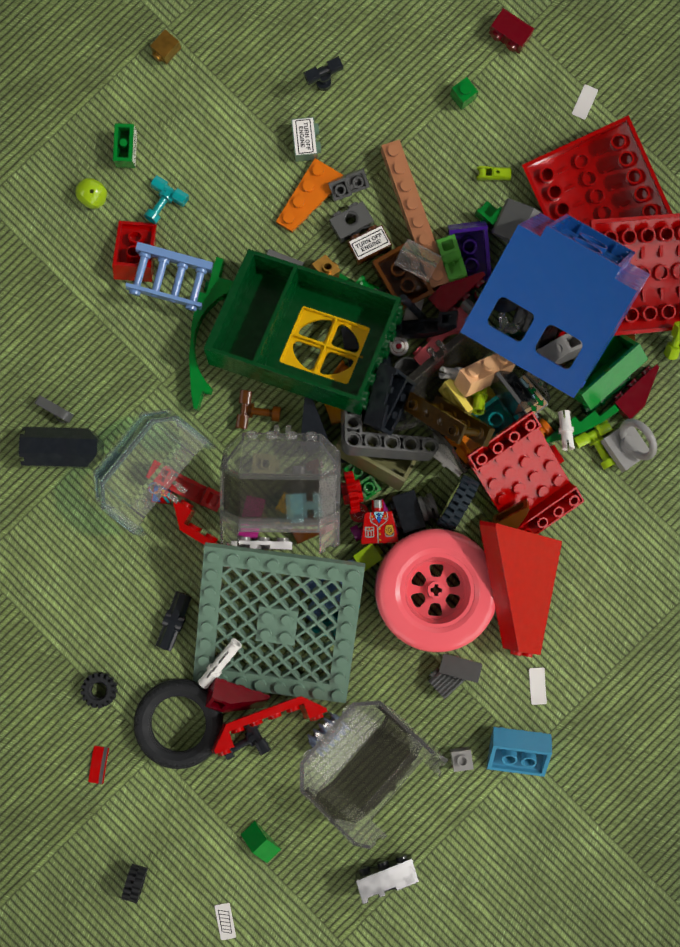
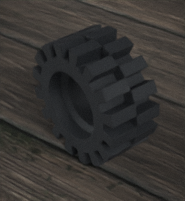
[80,672,118,708]
[121,864,148,903]

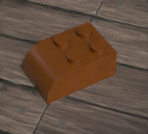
[372,243,434,310]

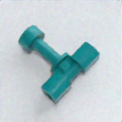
[144,175,189,224]

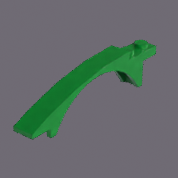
[189,257,234,411]

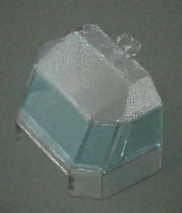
[92,409,216,536]

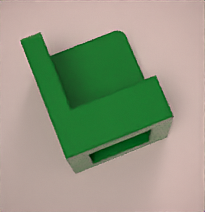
[475,201,502,230]

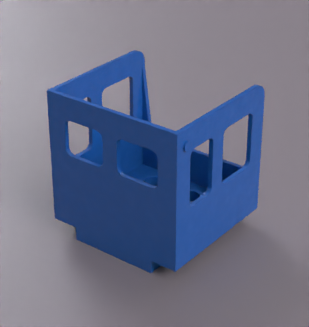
[460,213,650,398]

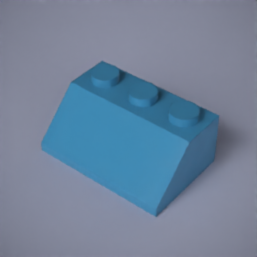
[487,727,552,777]

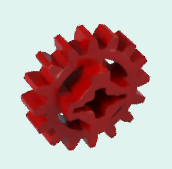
[340,471,364,514]

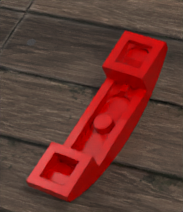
[148,461,225,512]

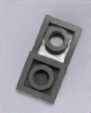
[328,168,370,201]

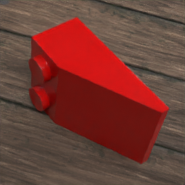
[112,221,157,282]

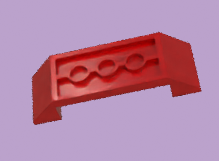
[173,499,266,570]
[211,696,328,756]

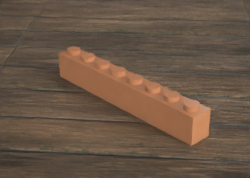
[381,139,449,291]

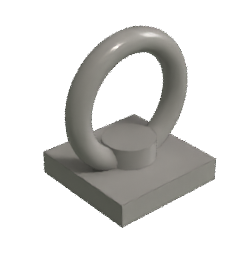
[600,419,657,473]

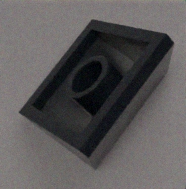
[490,371,537,417]

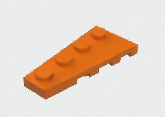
[276,158,343,233]

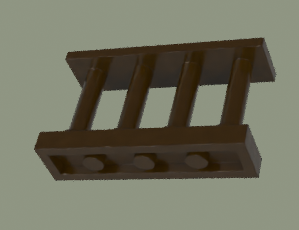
[403,392,495,447]

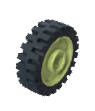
[437,475,480,531]

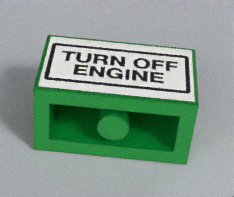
[113,123,137,168]

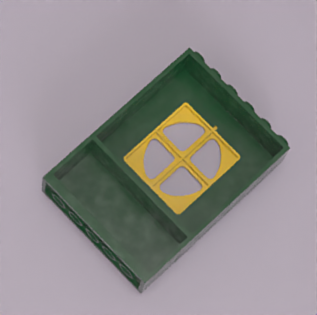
[204,249,403,416]

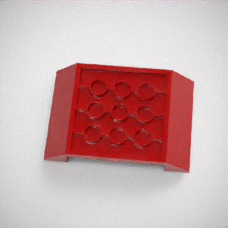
[466,410,585,534]

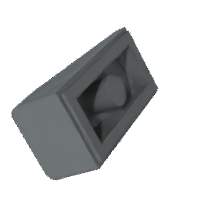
[439,653,482,683]

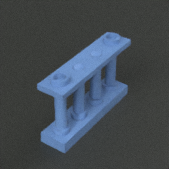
[125,242,213,311]

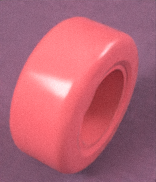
[374,529,495,652]

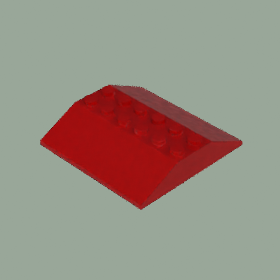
[522,115,673,226]
[589,213,680,336]

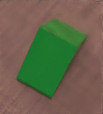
[241,821,281,863]

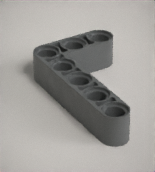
[341,409,439,461]

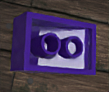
[448,221,491,282]

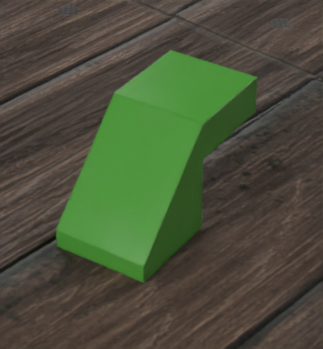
[436,234,468,282]

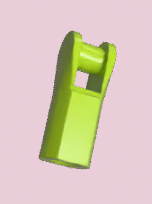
[477,166,511,181]

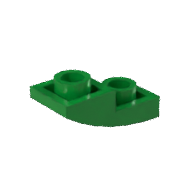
[343,463,382,500]

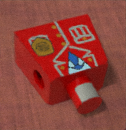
[360,500,398,544]

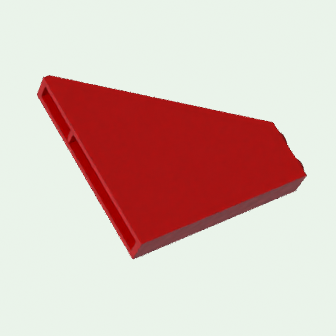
[479,521,562,658]

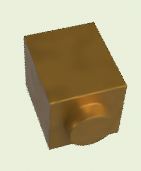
[150,30,181,65]

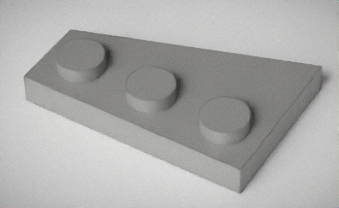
[233,537,293,550]

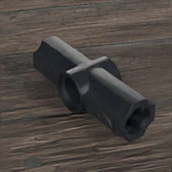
[155,591,192,651]

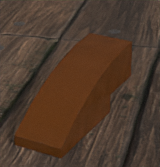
[480,498,529,543]

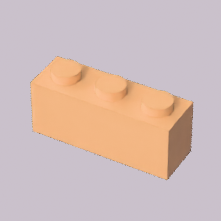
[454,353,516,398]

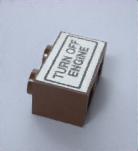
[348,225,392,266]

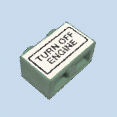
[291,117,321,162]

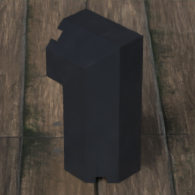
[19,427,104,469]

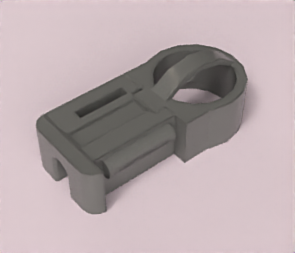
[35,395,74,423]

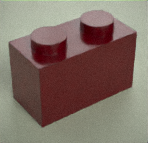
[489,8,534,54]

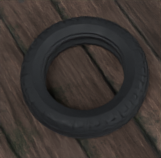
[134,679,223,769]

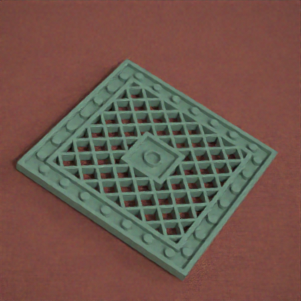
[193,542,365,703]

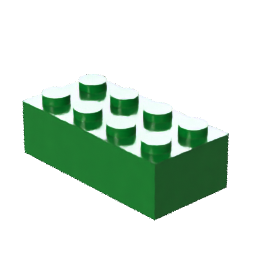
[572,335,648,410]

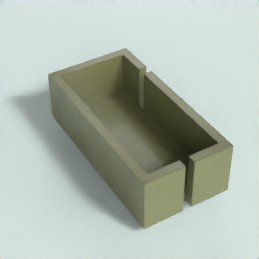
[333,420,417,491]

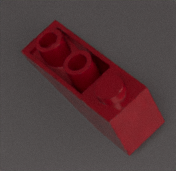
[428,272,486,312]
[611,364,659,420]
[205,678,270,713]

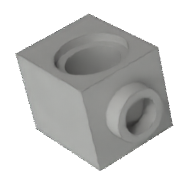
[450,746,474,772]

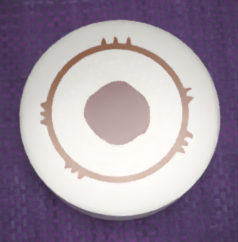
[389,337,408,357]

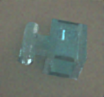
[286,493,322,523]

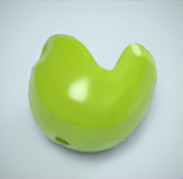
[75,178,107,209]

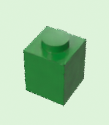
[450,77,478,110]

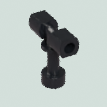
[303,56,344,91]
[224,724,271,760]

